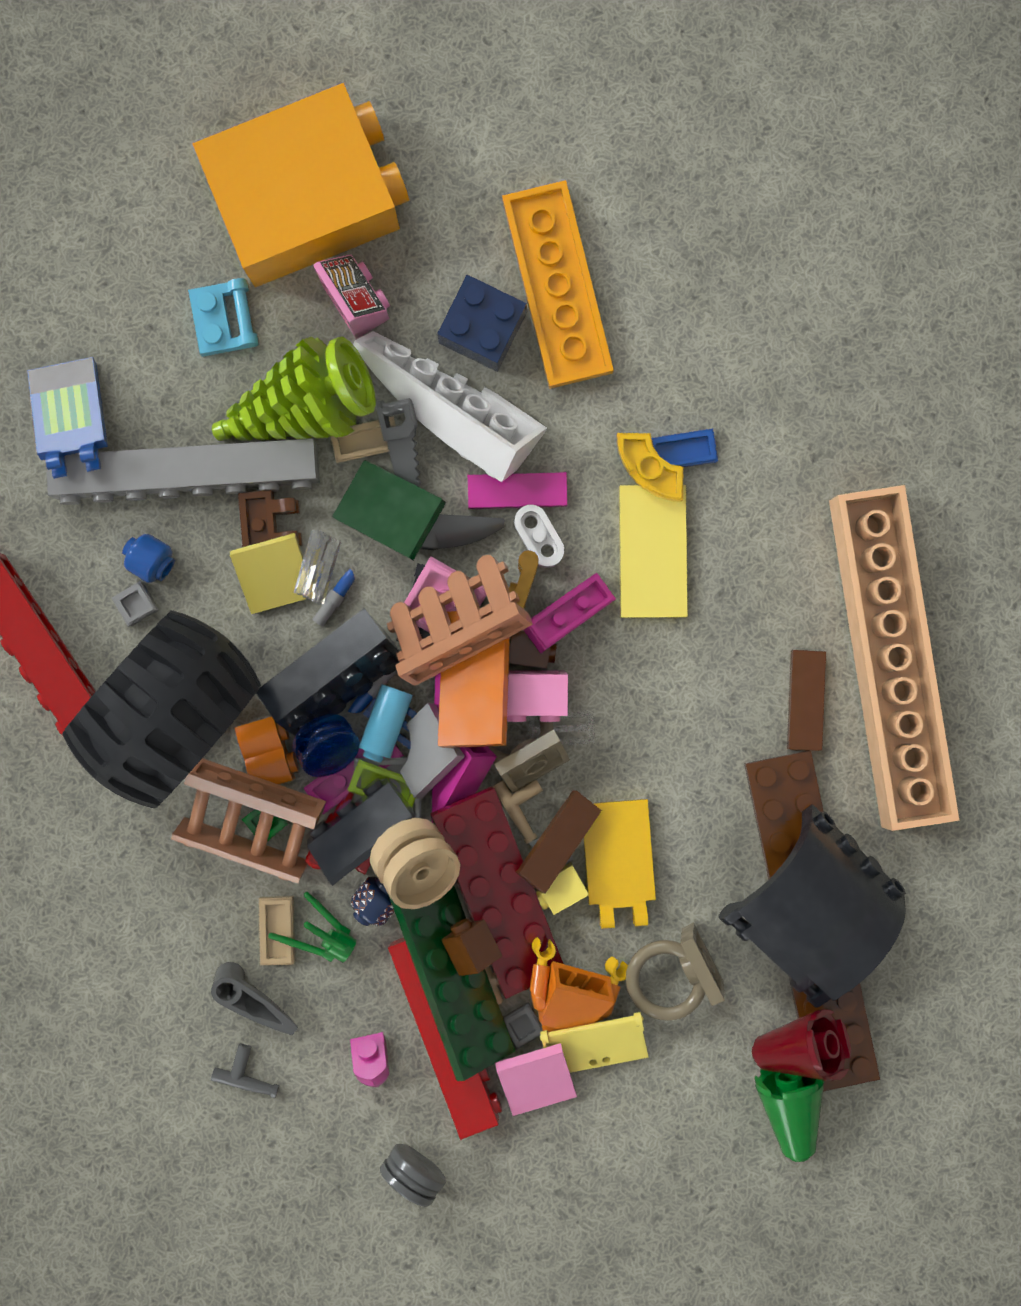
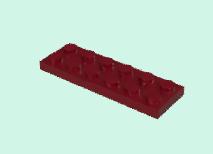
[430,786,564,999]

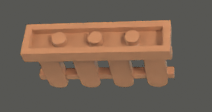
[387,555,533,686]

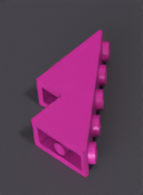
[432,673,497,824]

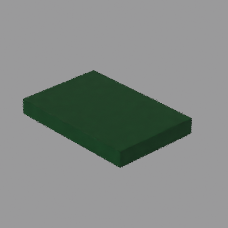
[332,460,447,561]

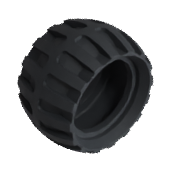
[62,610,261,809]

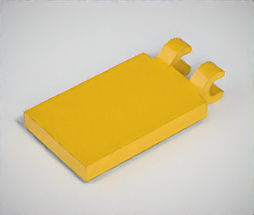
[583,799,656,929]

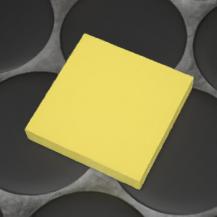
[230,533,315,614]

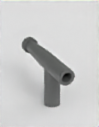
[211,1043,279,1098]

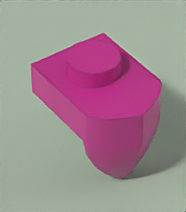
[350,1032,389,1087]

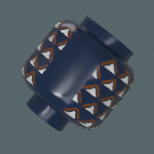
[351,876,395,926]

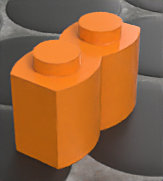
[235,716,299,784]

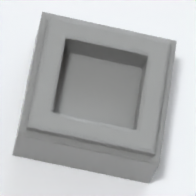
[112,581,159,627]

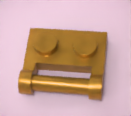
[509,550,539,609]

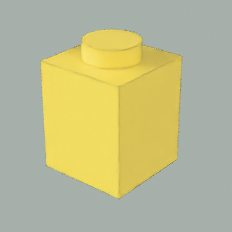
[536,862,589,915]

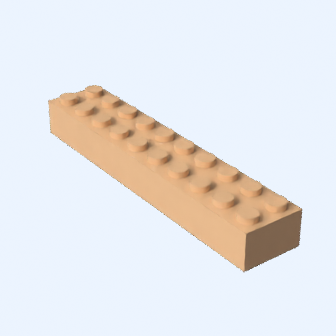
[829,485,960,831]

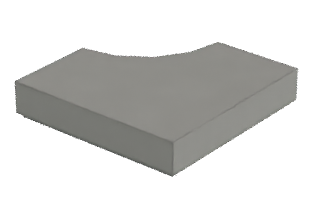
[400,703,465,799]

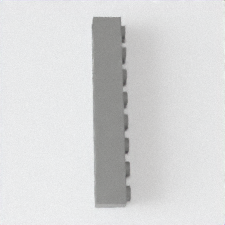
[46,438,320,505]

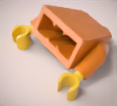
[530,937,628,1032]

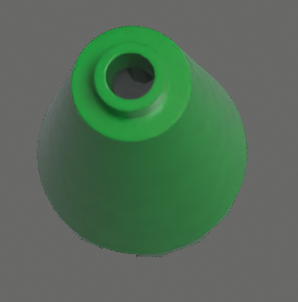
[754,1069,824,1162]

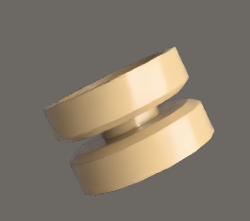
[370,818,460,909]

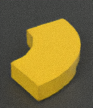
[616,433,683,502]

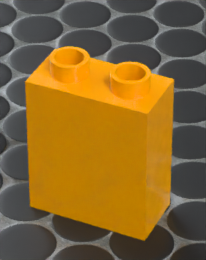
[192,83,410,288]

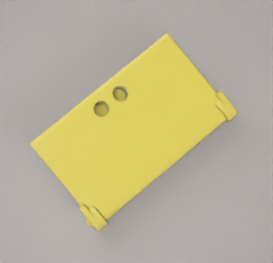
[540,1012,649,1073]

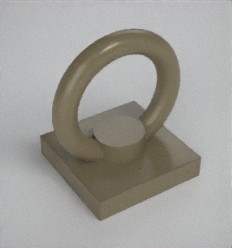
[488,716,570,793]
[626,922,725,1021]

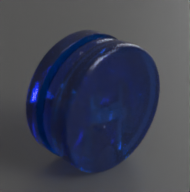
[292,714,360,777]

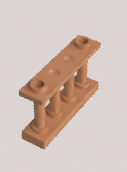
[171,758,326,883]

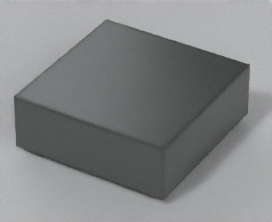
[503,1002,543,1050]

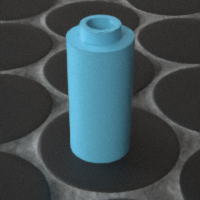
[359,684,413,763]

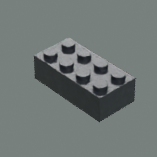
[256,608,400,739]

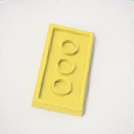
[619,485,688,618]

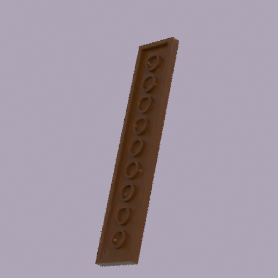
[744,750,880,1092]

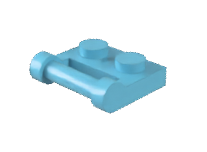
[188,278,259,357]

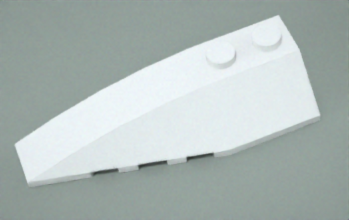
[353,331,547,482]

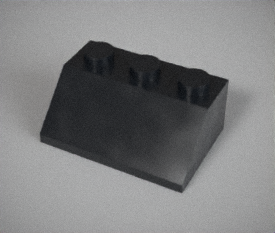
[307,777,415,886]

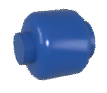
[122,534,175,583]

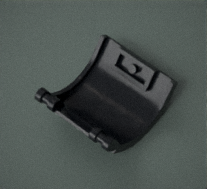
[719,804,906,1008]

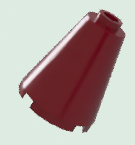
[752,1009,851,1081]

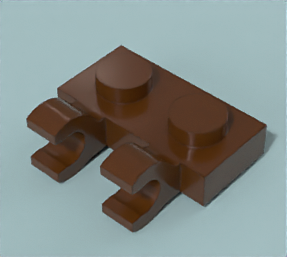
[238,490,303,547]

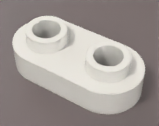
[514,505,564,568]

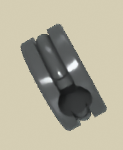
[380,1144,446,1207]

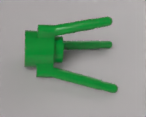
[268,892,357,963]

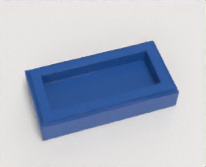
[651,428,718,468]

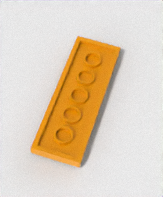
[502,180,614,389]

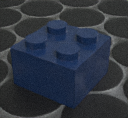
[437,275,527,372]

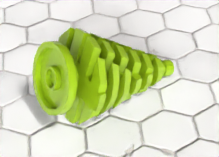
[212,336,376,441]

